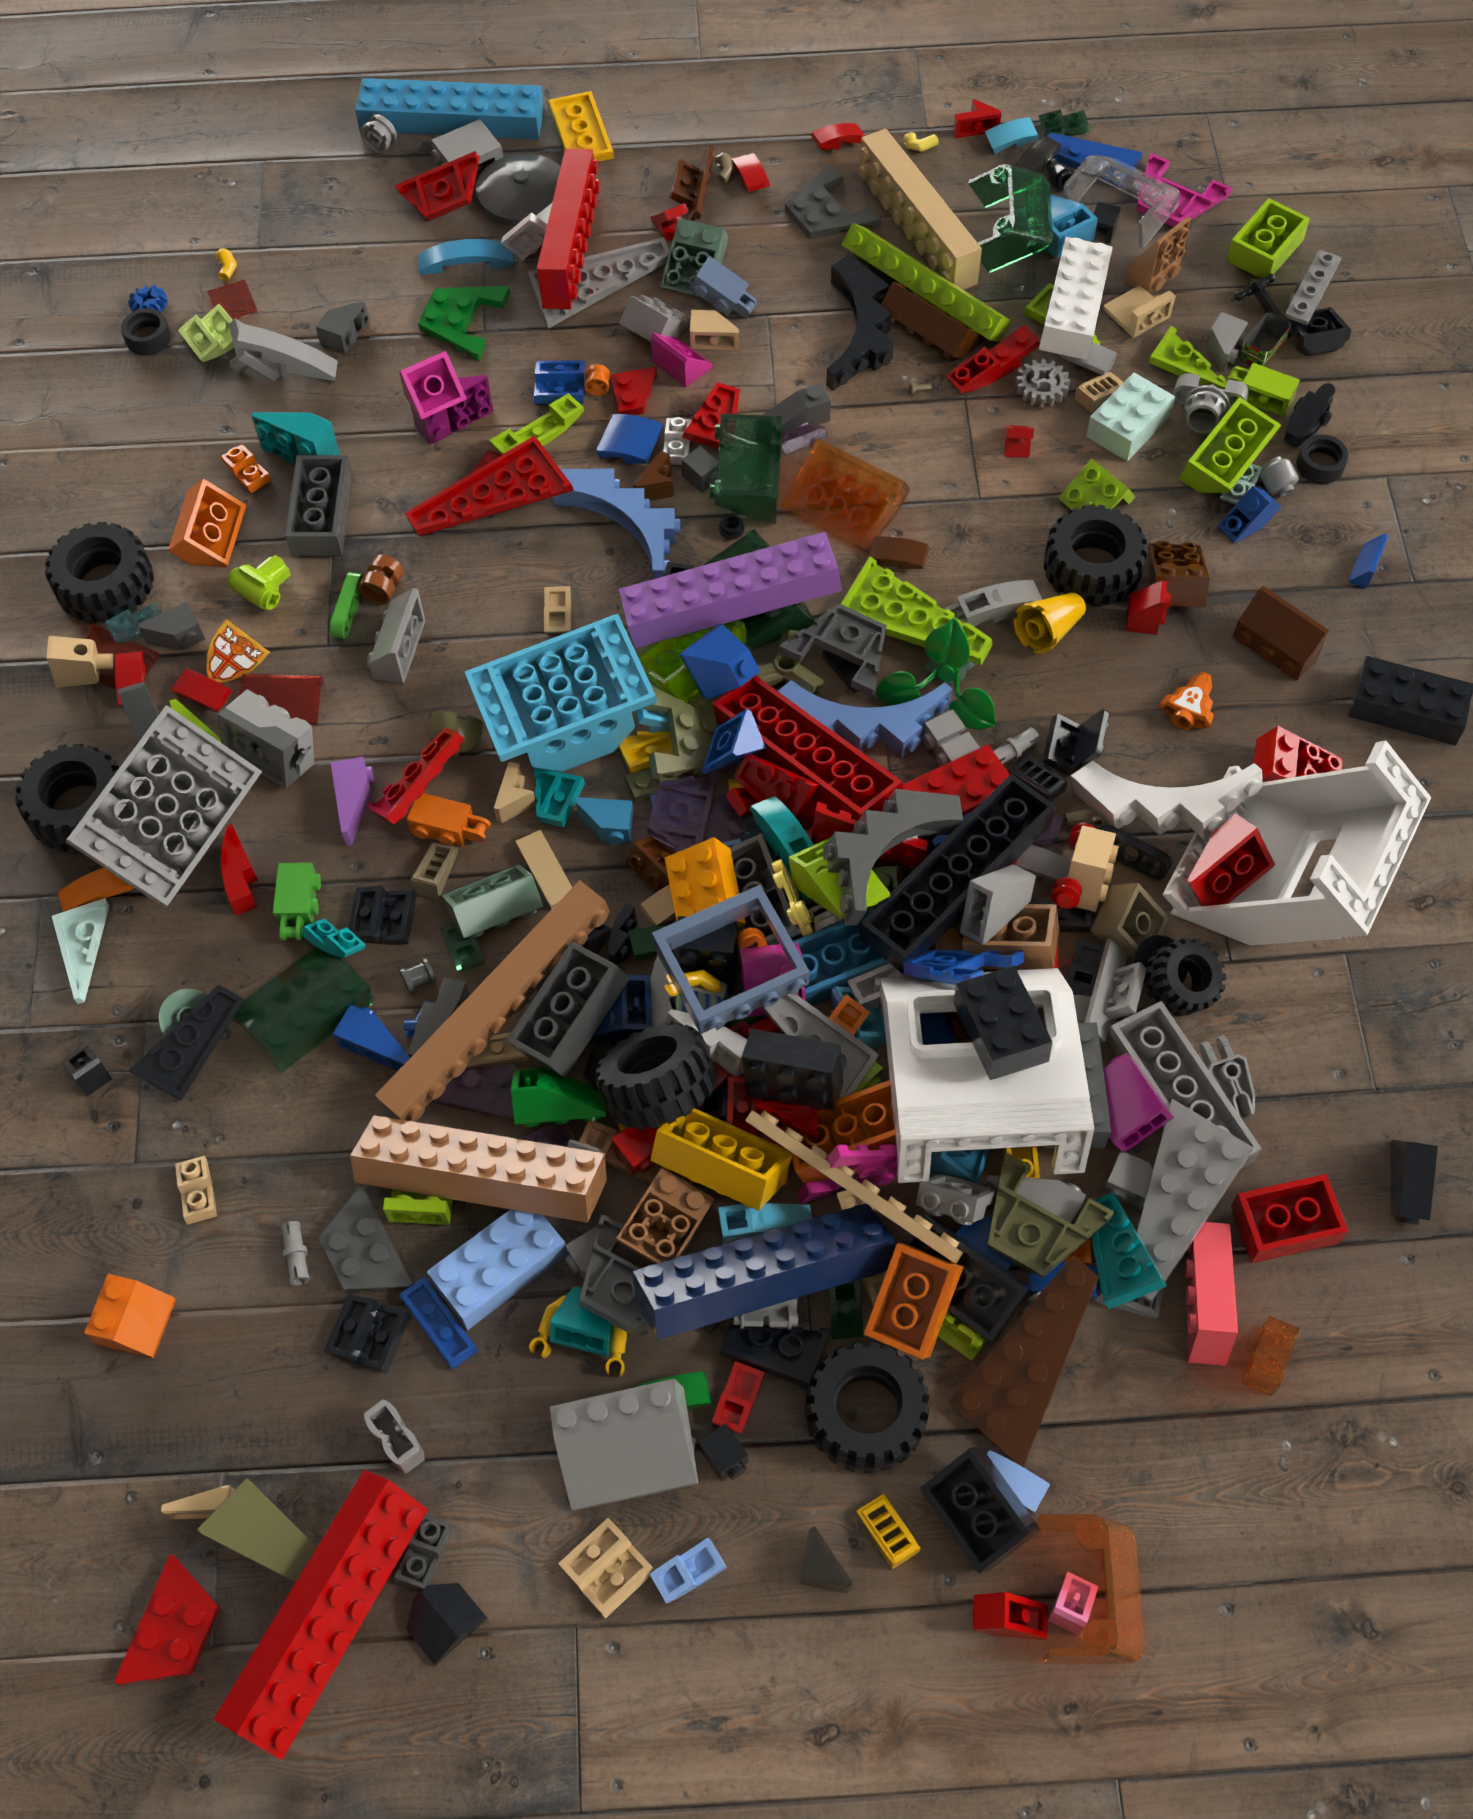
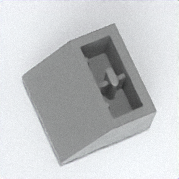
[619,295,690,342]

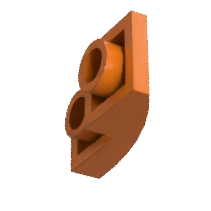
[220,444,272,493]

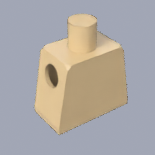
[46,636,114,688]

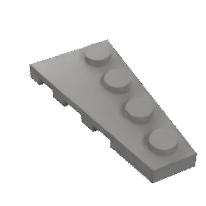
[762,993,879,1099]

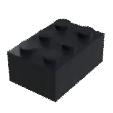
[674,916,738,992]
[954,966,1053,1080]
[741,1029,843,1111]
[920,1447,1041,1573]

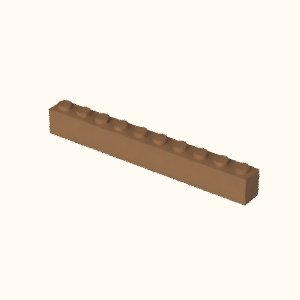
[375,880,610,1122]

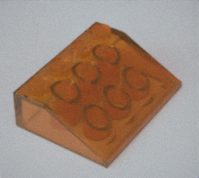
[781,438,911,551]

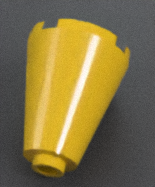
[1013,592,1086,654]

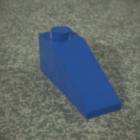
[333,1005,410,1071]

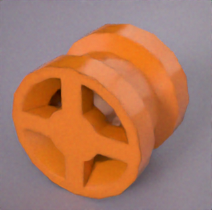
[584,364,610,396]
[737,928,768,949]

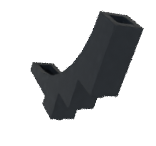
[826,254,894,391]

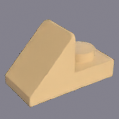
[494,762,536,823]

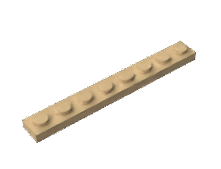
[745,1110,963,1263]

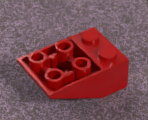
[1254,726,1343,782]

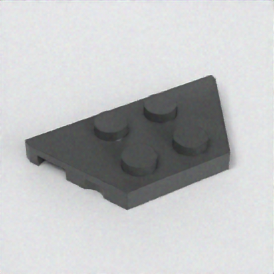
[318,1185,413,1293]

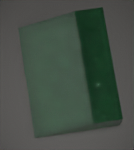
[234,947,376,1073]

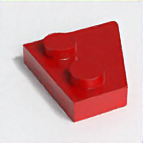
[610,366,657,415]

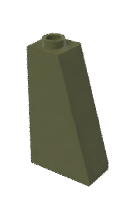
[197,1478,317,1582]

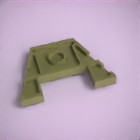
[641,686,719,779]
[987,1152,1114,1279]

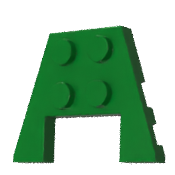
[418,286,510,361]

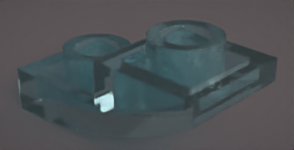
[105,602,162,643]

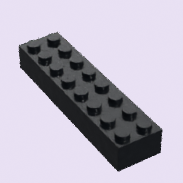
[859,773,1056,974]

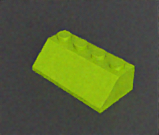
[1178,397,1281,493]

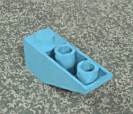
[718,1203,812,1245]

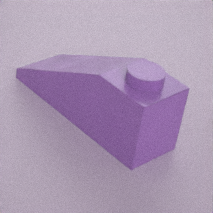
[331,757,375,846]

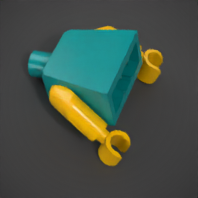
[529,1286,627,1377]

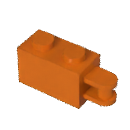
[407,793,491,847]

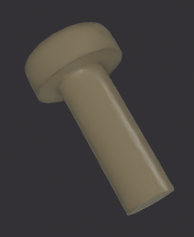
[909,382,932,394]

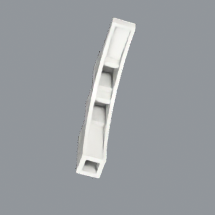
[1071,761,1263,840]

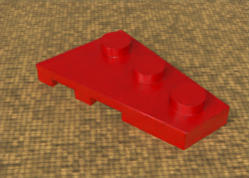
[682,382,740,452]

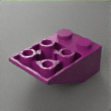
[410,375,493,445]

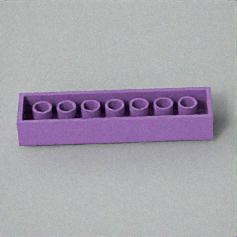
[619,531,842,648]

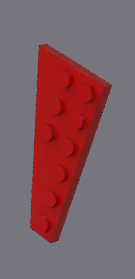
[404,435,574,536]

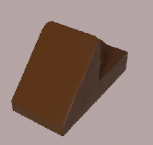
[633,451,674,501]

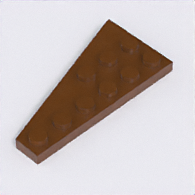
[949,1255,1099,1468]

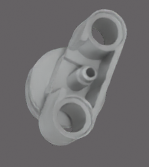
[1173,373,1249,434]

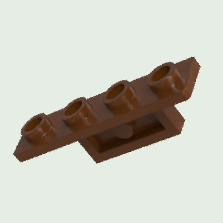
[669,145,715,221]

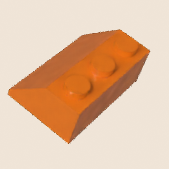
[168,478,247,568]

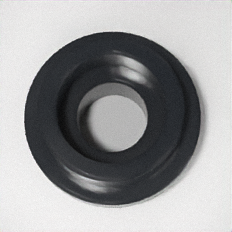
[719,515,745,539]

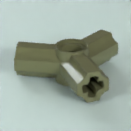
[756,630,825,696]

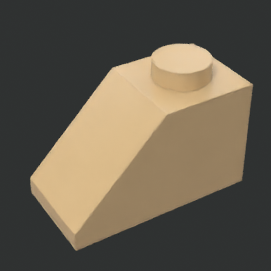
[690,310,739,350]

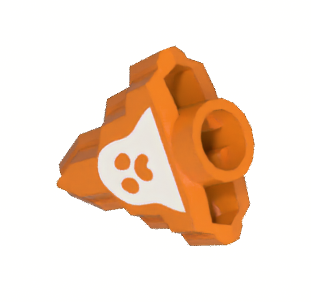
[1159,671,1214,730]

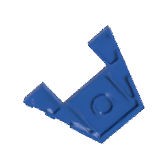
[903,950,1024,985]

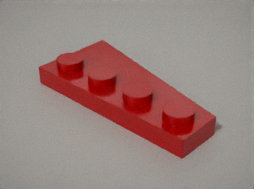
[811,802,928,866]

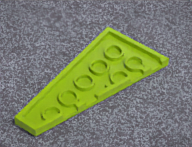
[841,557,992,665]

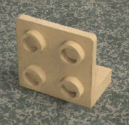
[1103,285,1176,338]

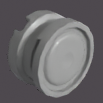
[360,114,397,153]
[808,904,845,932]

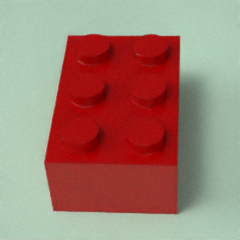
[1231,1174,1349,1264]

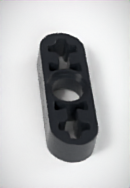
[1099,825,1172,879]

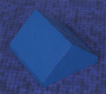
[701,709,766,774]

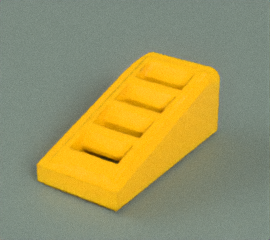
[856,1494,921,1570]

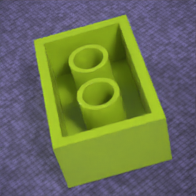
[1226,198,1310,278]

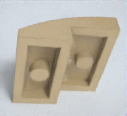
[558,1518,654,1619]

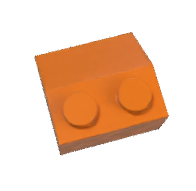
[84,1274,176,1359]

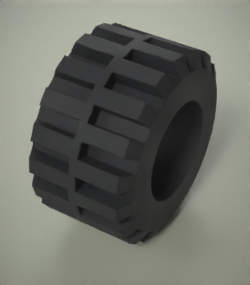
[1144,938,1227,1016]

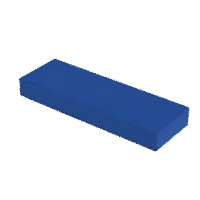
[399,1276,478,1370]

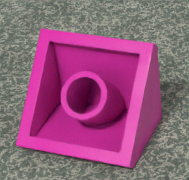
[651,333,713,387]
[399,351,467,420]

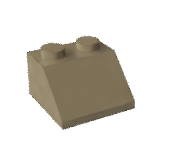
[1090,883,1169,959]

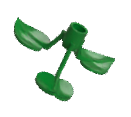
[875,618,997,730]

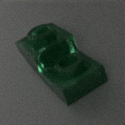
[1038,109,1089,136]

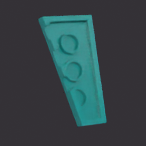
[1091,1193,1167,1309]

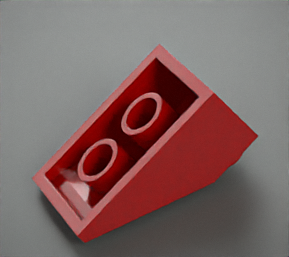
[1187,813,1275,906]

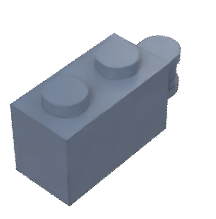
[689,256,757,317]

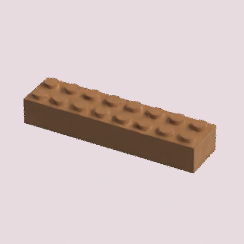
[350,1115,607,1223]

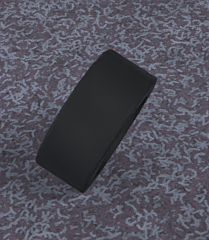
[121,308,171,355]
[1296,435,1349,484]

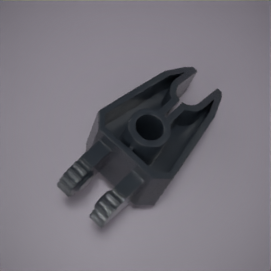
[1284,383,1335,447]

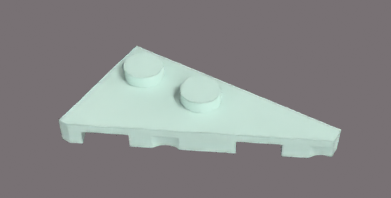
[52,898,109,1004]

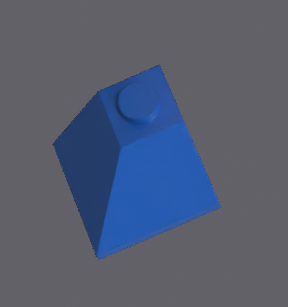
[679,624,760,700]

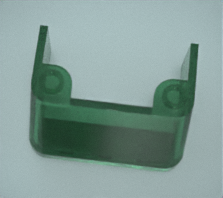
[968,164,1053,273]

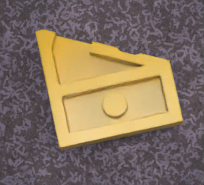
[618,731,673,774]

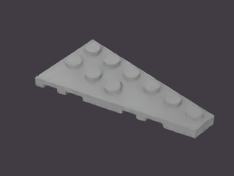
[1137,1099,1253,1303]

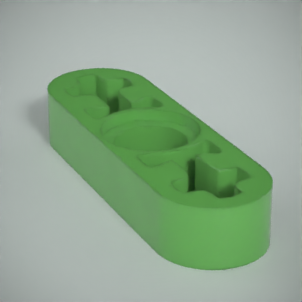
[330,572,364,639]

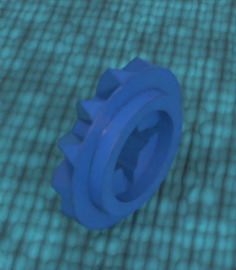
[128,284,168,312]

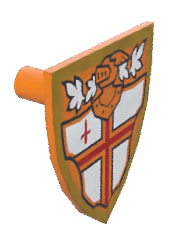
[206,619,270,683]

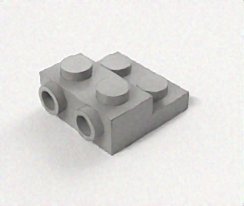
[915,1173,998,1225]

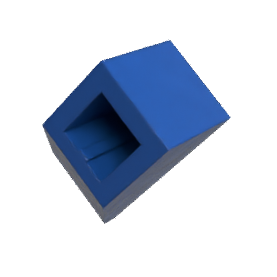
[1217,486,1281,543]

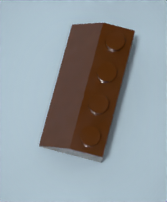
[881,282,986,360]

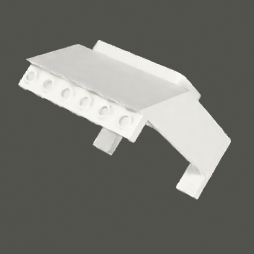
[1162,741,1431,946]
[880,968,1094,1183]

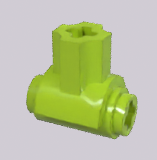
[227,555,291,610]

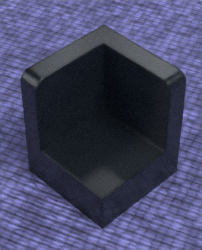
[1093,202,1121,243]

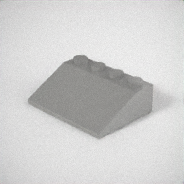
[550,1379,699,1511]

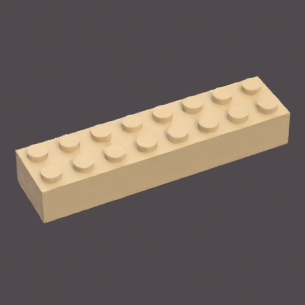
[858,128,982,290]

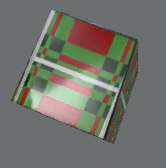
[1240,313,1291,367]

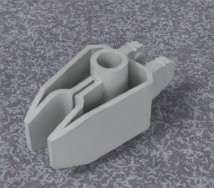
[1199,1035,1255,1117]

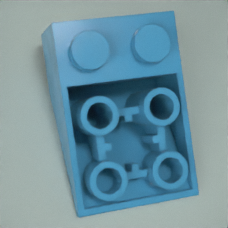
[1014,195,1098,259]

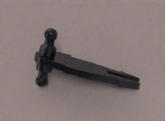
[1234,273,1293,338]

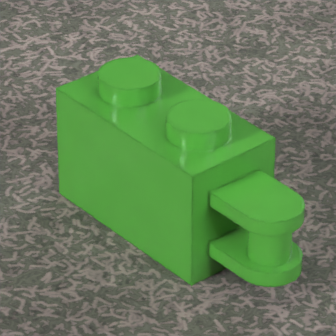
[273,863,321,941]

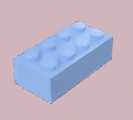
[427,1209,567,1330]

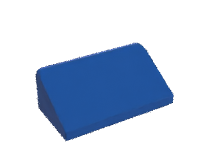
[1349,533,1389,588]

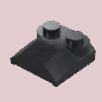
[1285,307,1351,356]

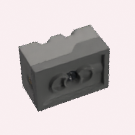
[218,689,315,789]

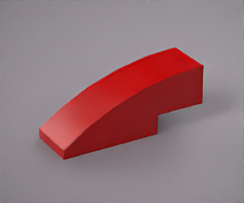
[221,824,258,916]

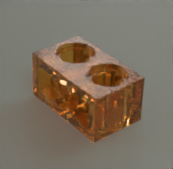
[1242,1316,1300,1396]

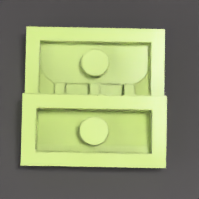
[178,304,234,362]

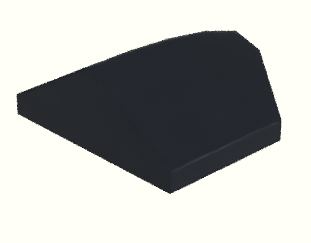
[406,1583,488,1666]

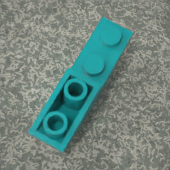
[750,796,814,902]

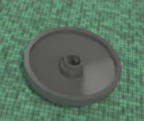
[476,153,561,227]

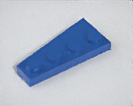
[1039,133,1143,187]

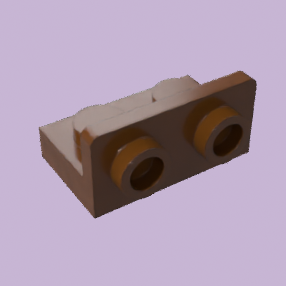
[626,833,677,893]

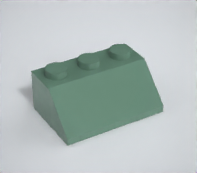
[441,864,543,939]

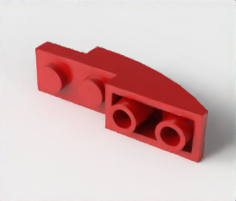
[945,324,1040,394]

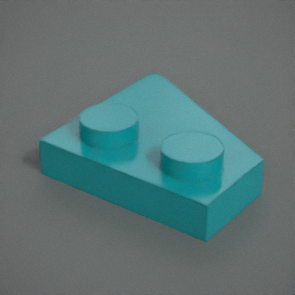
[534,768,585,828]

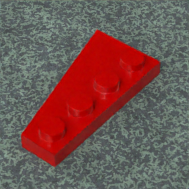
[365,728,464,825]

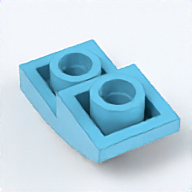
[985,117,1039,154]

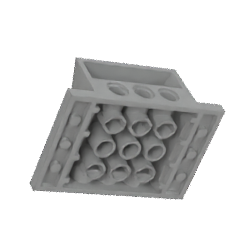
[65,705,262,908]

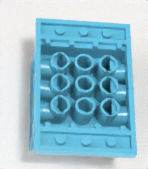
[465,614,657,772]

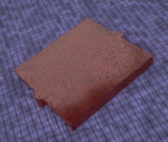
[207,280,257,319]

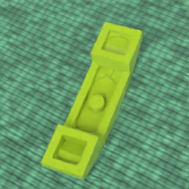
[489,393,584,455]

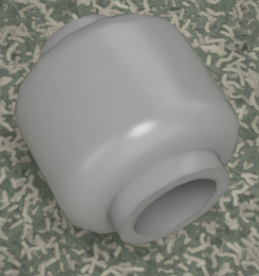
[1260,456,1299,497]

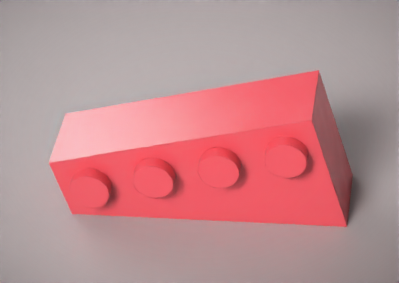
[1184,1222,1238,1366]

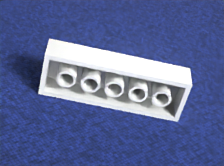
[1039,237,1113,360]

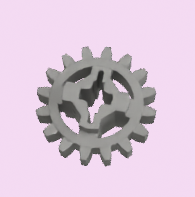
[1015,359,1070,408]

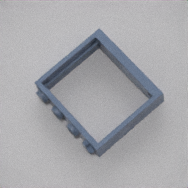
[652,885,810,1034]

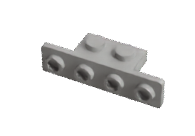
[1285,250,1341,325]
[1085,938,1147,1043]

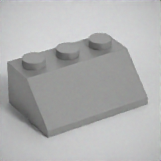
[367,588,426,685]

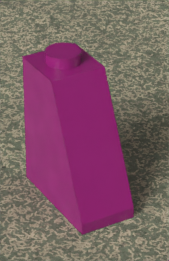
[1103,1052,1174,1153]

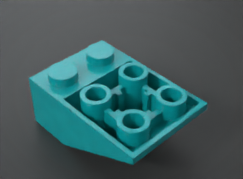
[251,412,340,463]

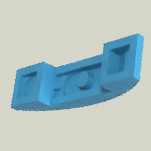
[418,239,514,275]

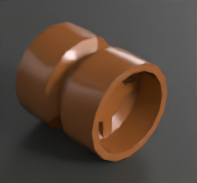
[358,554,404,604]

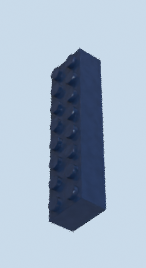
[633,1203,895,1340]

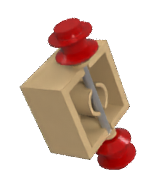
[1051,823,1119,912]

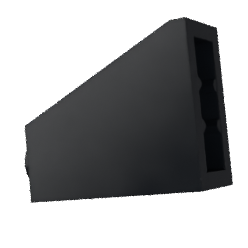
[1391,1139,1438,1225]

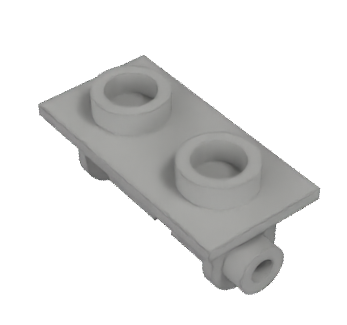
[733,1298,798,1330]

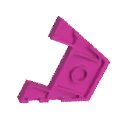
[1136,153,1232,227]
[797,1145,898,1204]

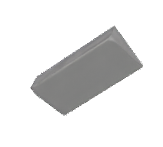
[1060,342,1117,375]

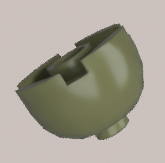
[428,711,483,757]

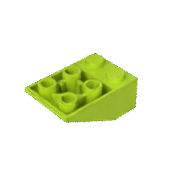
[788,838,890,919]

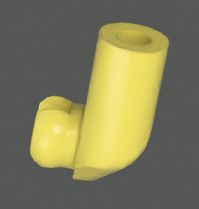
[904,132,939,152]

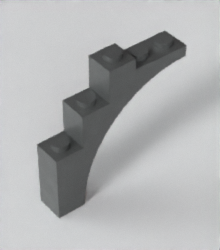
[823,789,963,926]

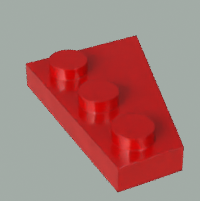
[733,755,819,822]

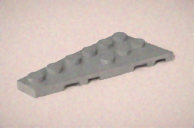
[528,237,670,329]

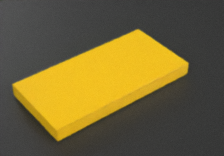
[548,91,614,162]

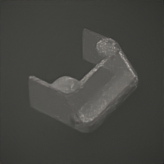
[1064,155,1180,249]

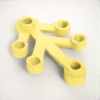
[772,859,814,937]

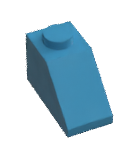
[576,797,634,845]

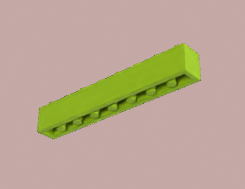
[841,223,1012,343]

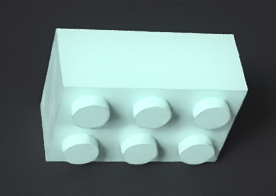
[1086,373,1175,461]

